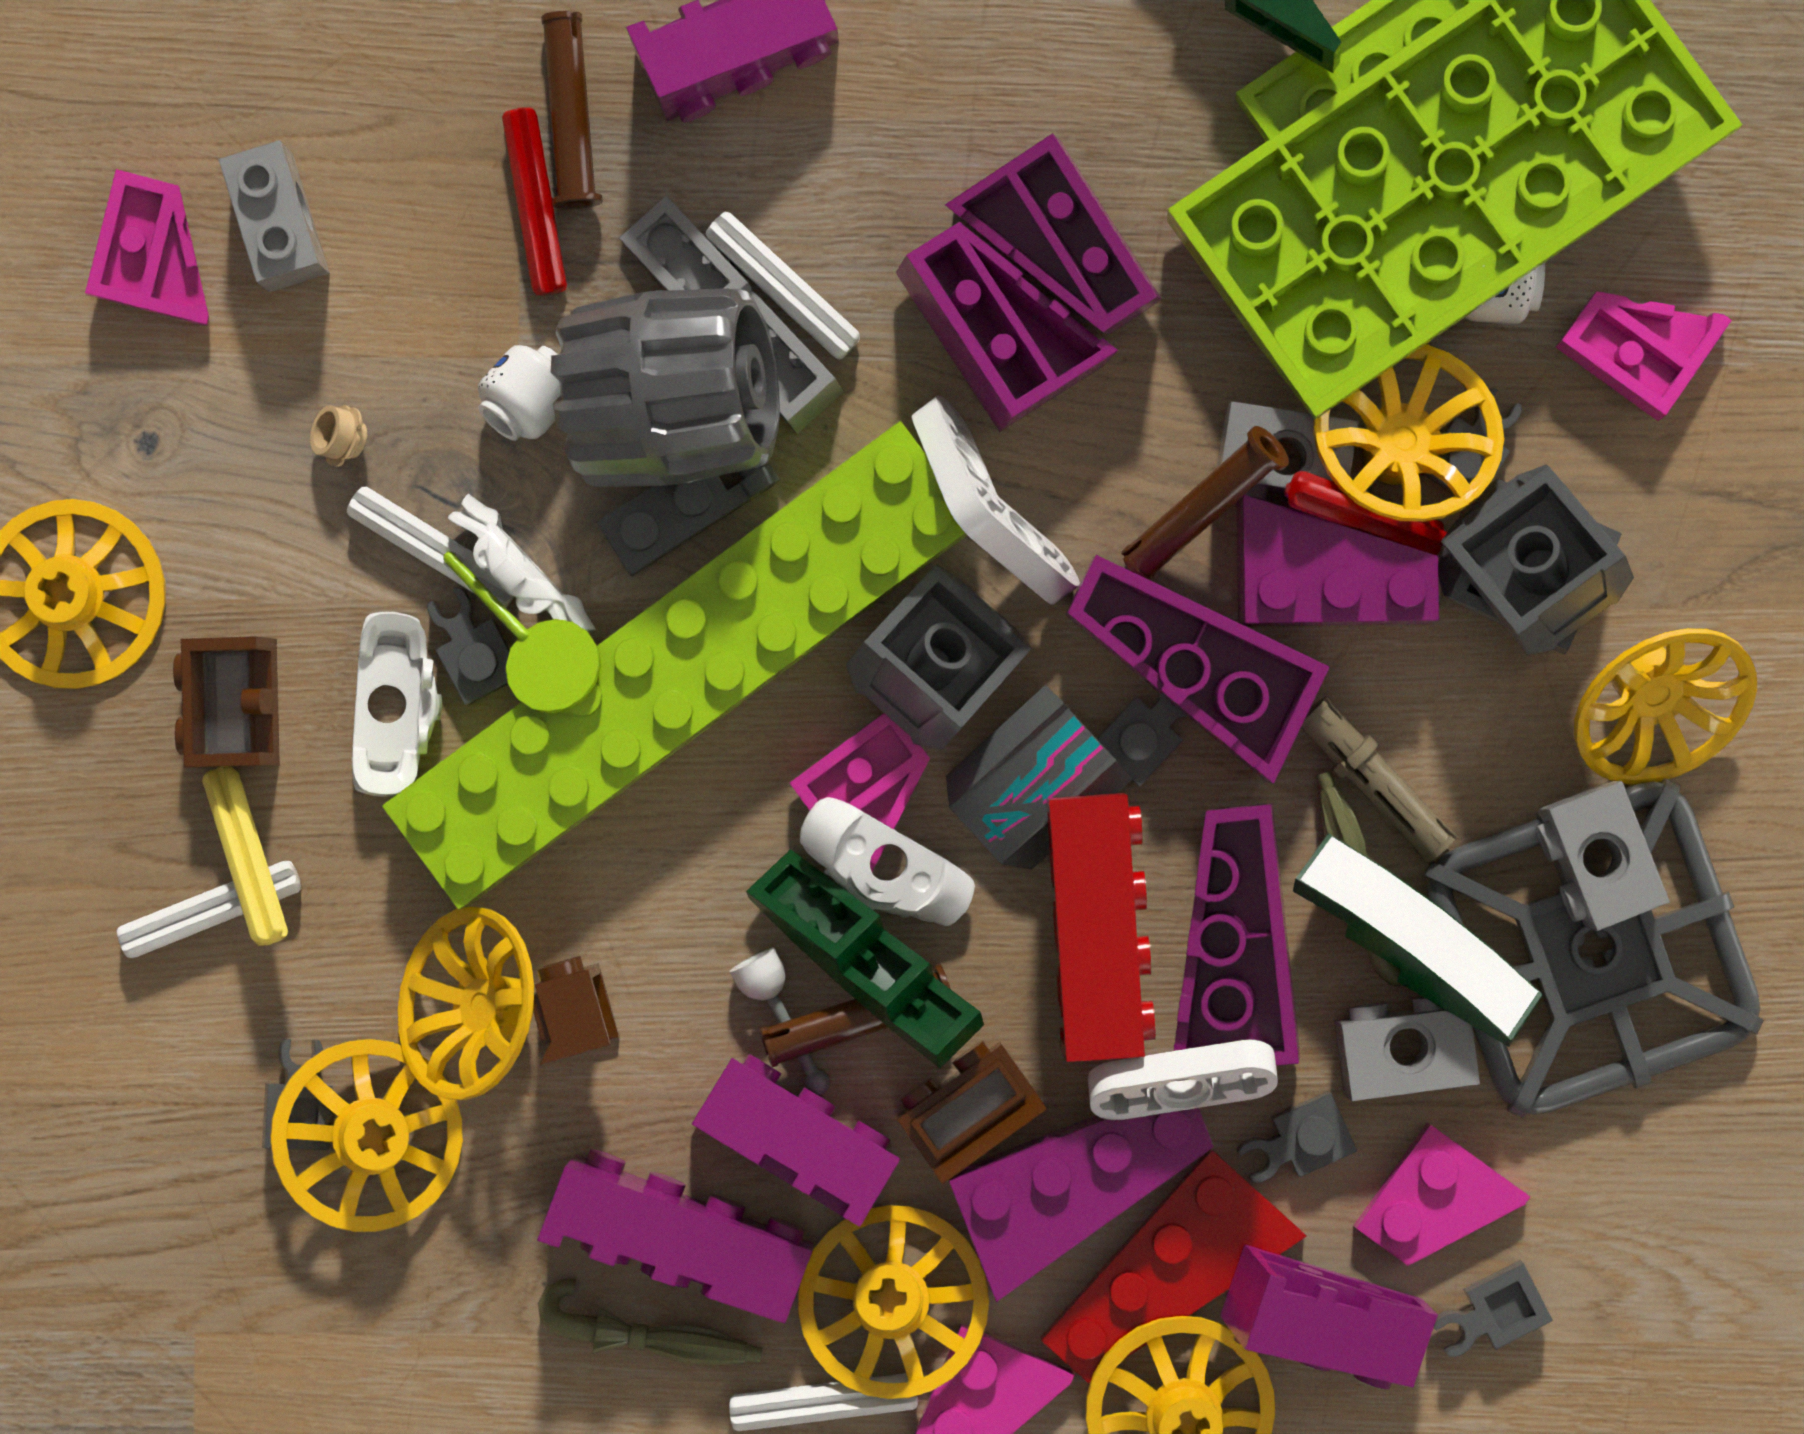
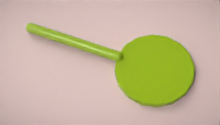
[443,552,601,714]

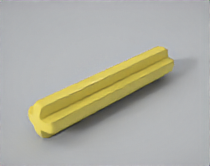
[202,767,288,946]

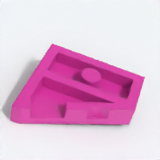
[85,169,209,326]
[1555,291,1732,421]
[790,713,930,872]
[1353,1123,1530,1266]
[914,1323,1074,1434]

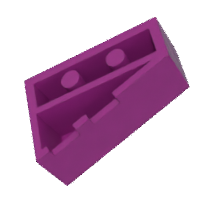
[626,0,839,123]
[945,133,1162,334]
[896,222,1118,432]
[1236,495,1439,627]
[692,1054,900,1227]
[1220,1244,1438,1390]

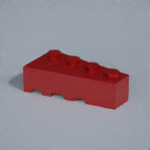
[1046,793,1156,1062]

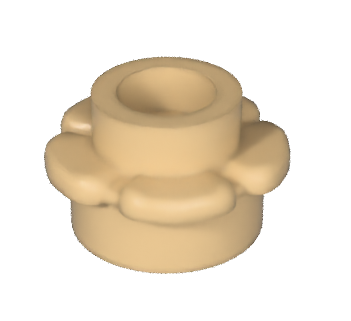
[310,405,367,467]

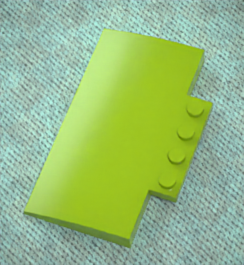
[1167,0,1743,419]

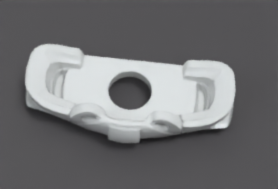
[448,494,596,633]
[352,612,443,797]
[800,797,975,926]

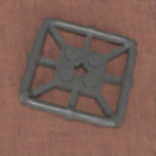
[1424,778,1764,1118]

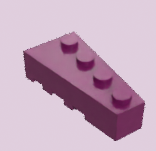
[1065,555,1330,784]
[1174,803,1301,1066]
[949,1108,1214,1302]
[537,1149,814,1324]

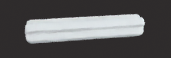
[705,211,860,359]
[346,487,515,607]
[117,861,301,958]
[729,1373,918,1431]

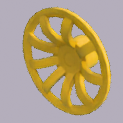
[1313,344,1504,522]
[0,499,166,689]
[1573,628,1757,785]
[398,906,534,1100]
[270,1039,463,1232]
[798,1205,990,1399]
[1085,1316,1275,1434]

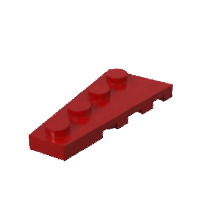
[1040,1149,1307,1384]

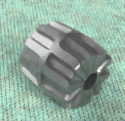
[550,288,780,487]

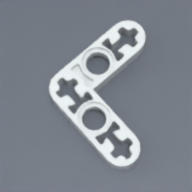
[912,395,1080,605]

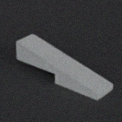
[620,196,844,434]

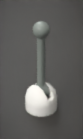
[729,947,830,1095]

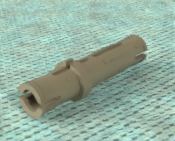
[1300,696,1457,863]

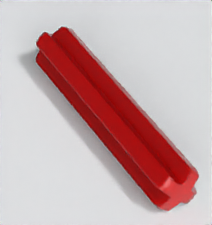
[502,107,567,296]
[1284,471,1447,555]

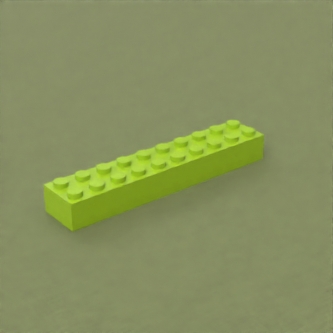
[382,420,968,910]

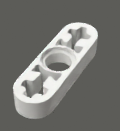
[1088,1040,1278,1120]

